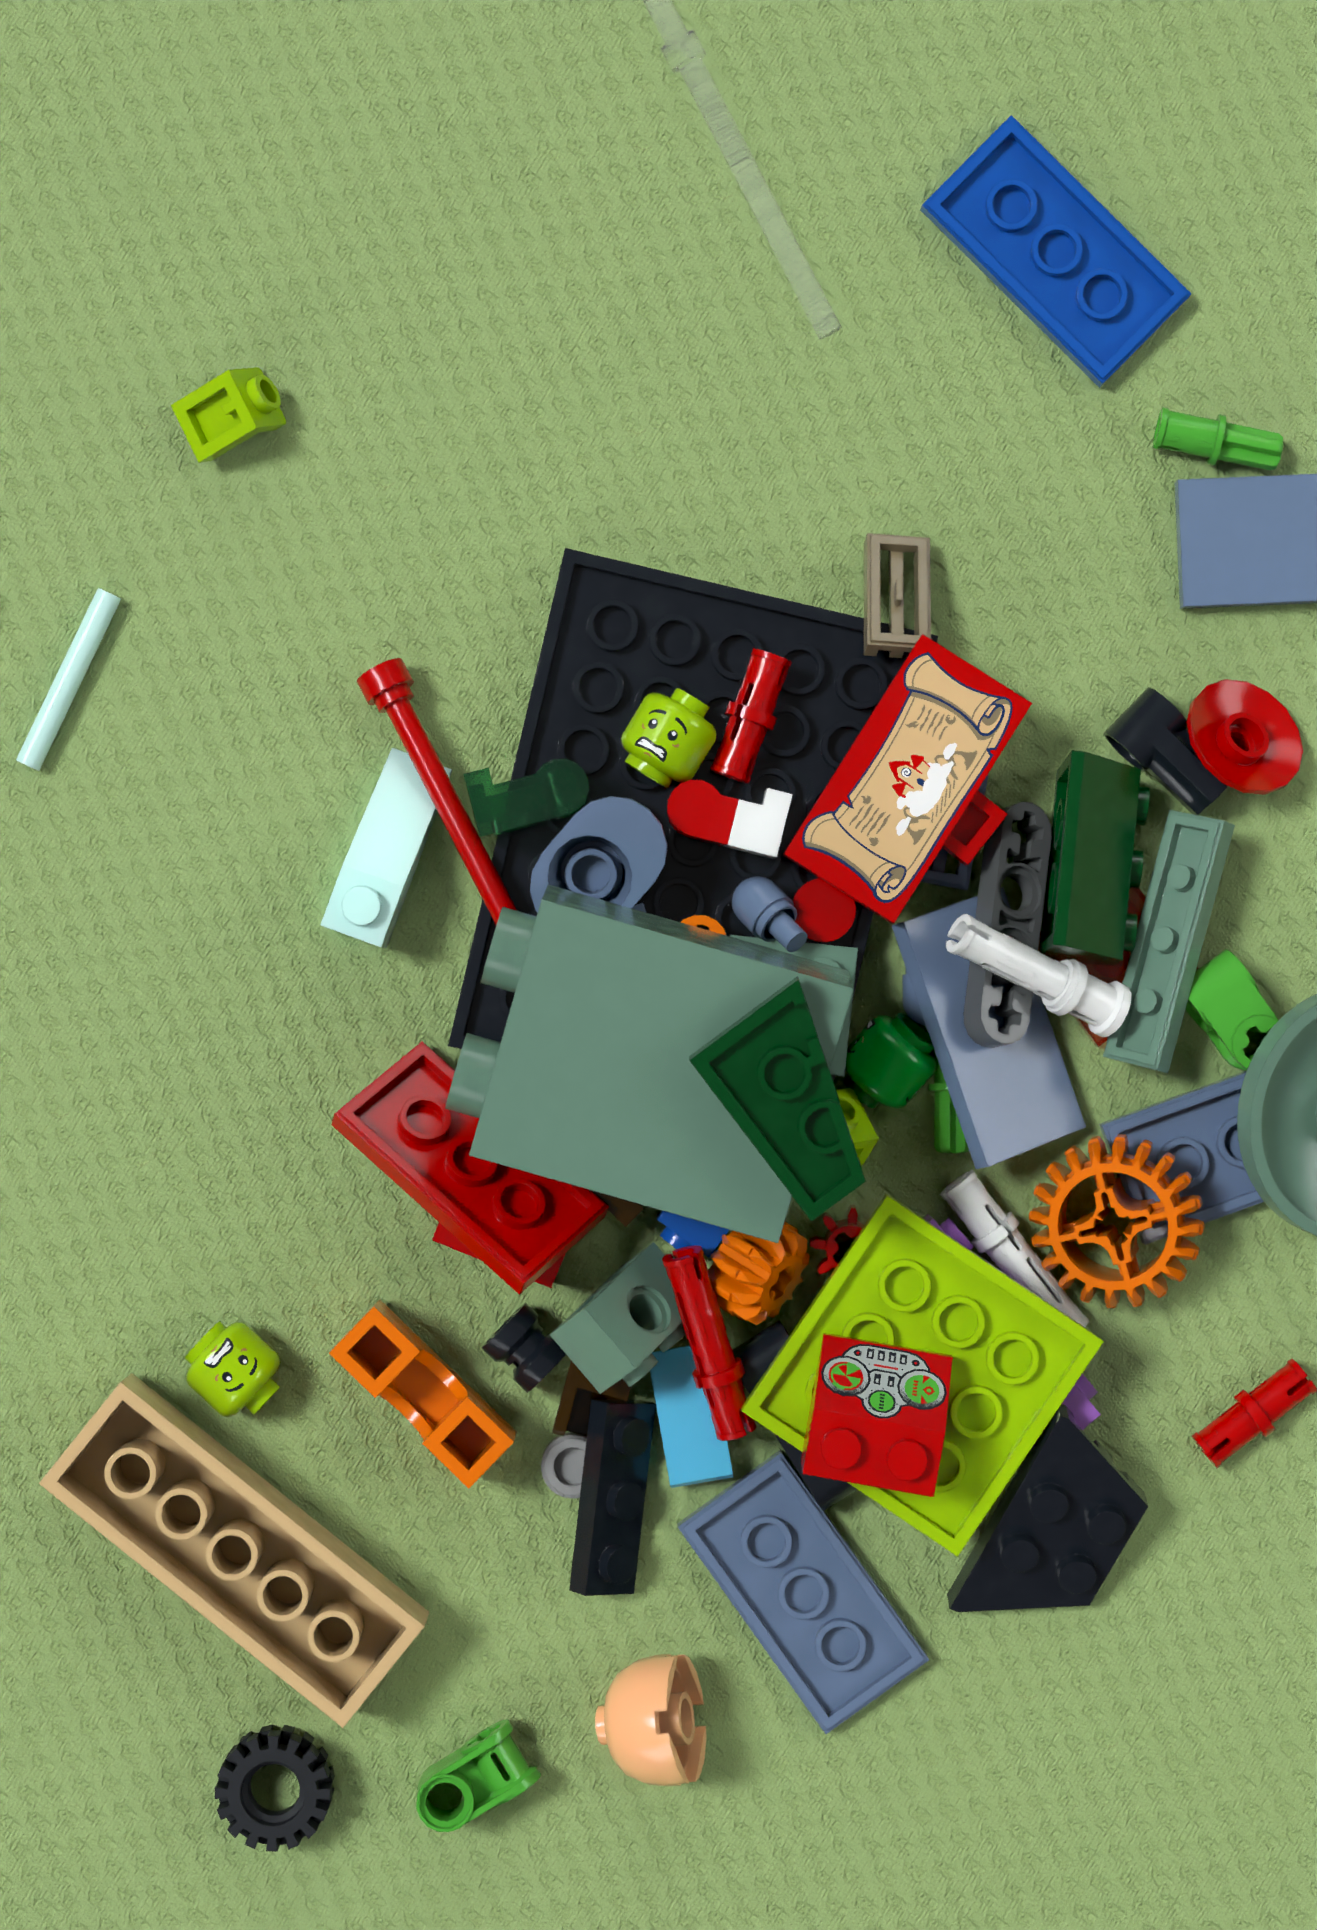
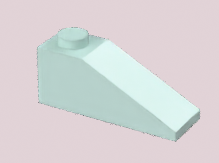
[321,748,452,948]

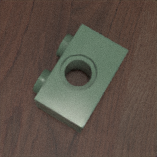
[550,1242,686,1394]

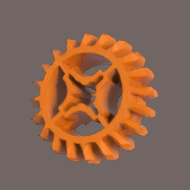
[1029,1134,1205,1308]

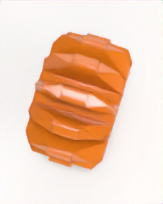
[707,1222,810,1325]

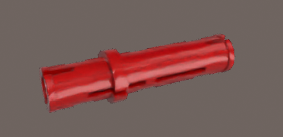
[662,1245,756,1441]

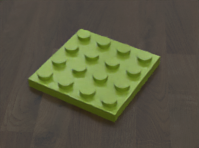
[741,1194,1104,1557]

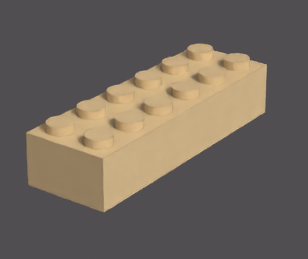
[39,1373,429,1728]

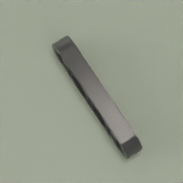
[963,802,1052,1048]

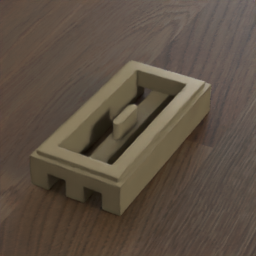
[864,533,931,658]

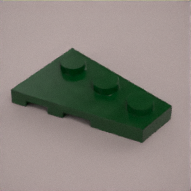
[689,976,866,1221]

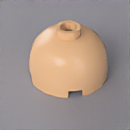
[595,1654,706,1786]

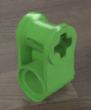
[1185,949,1279,1070]
[416,1719,541,1832]

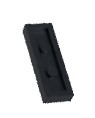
[569,1399,656,1596]

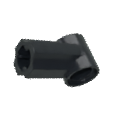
[1104,687,1228,815]

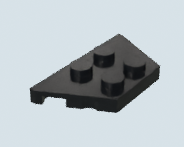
[947,1404,1148,1612]

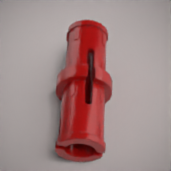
[710,648,792,784]
[1191,1358,1317,1469]

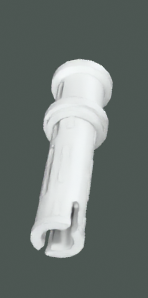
[946,914,1131,1037]

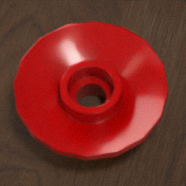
[1186,679,1303,795]

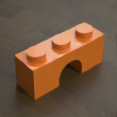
[329,1299,517,1489]

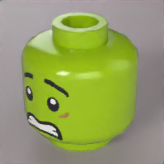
[621,688,716,788]
[184,1321,281,1417]

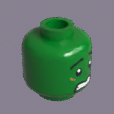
[845,1013,937,1109]

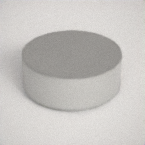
[541,1432,587,1498]

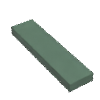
[1103,810,1235,1074]

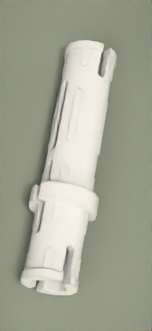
[940,1170,1089,1327]

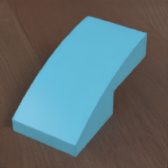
[650,1346,733,1488]

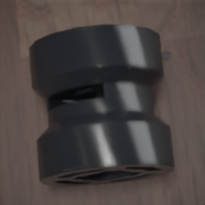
[482,1302,566,1393]

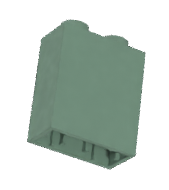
[445,885,854,1243]

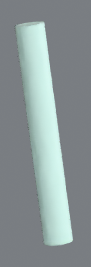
[16,588,121,771]

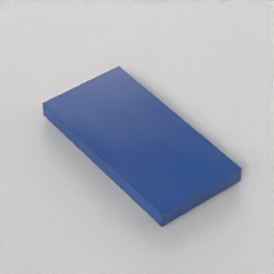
[920,115,1191,388]

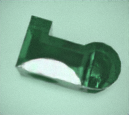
[463,759,589,840]

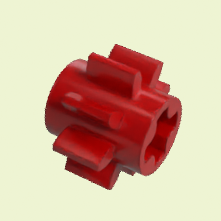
[809,1205,864,1274]

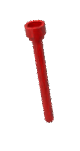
[357,658,517,925]

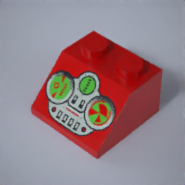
[801,1333,953,1497]

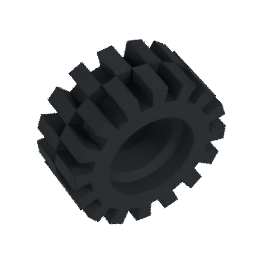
[215,1725,335,1852]

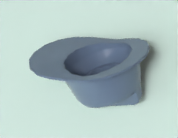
[530,796,667,913]

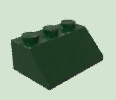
[1039,750,1150,966]

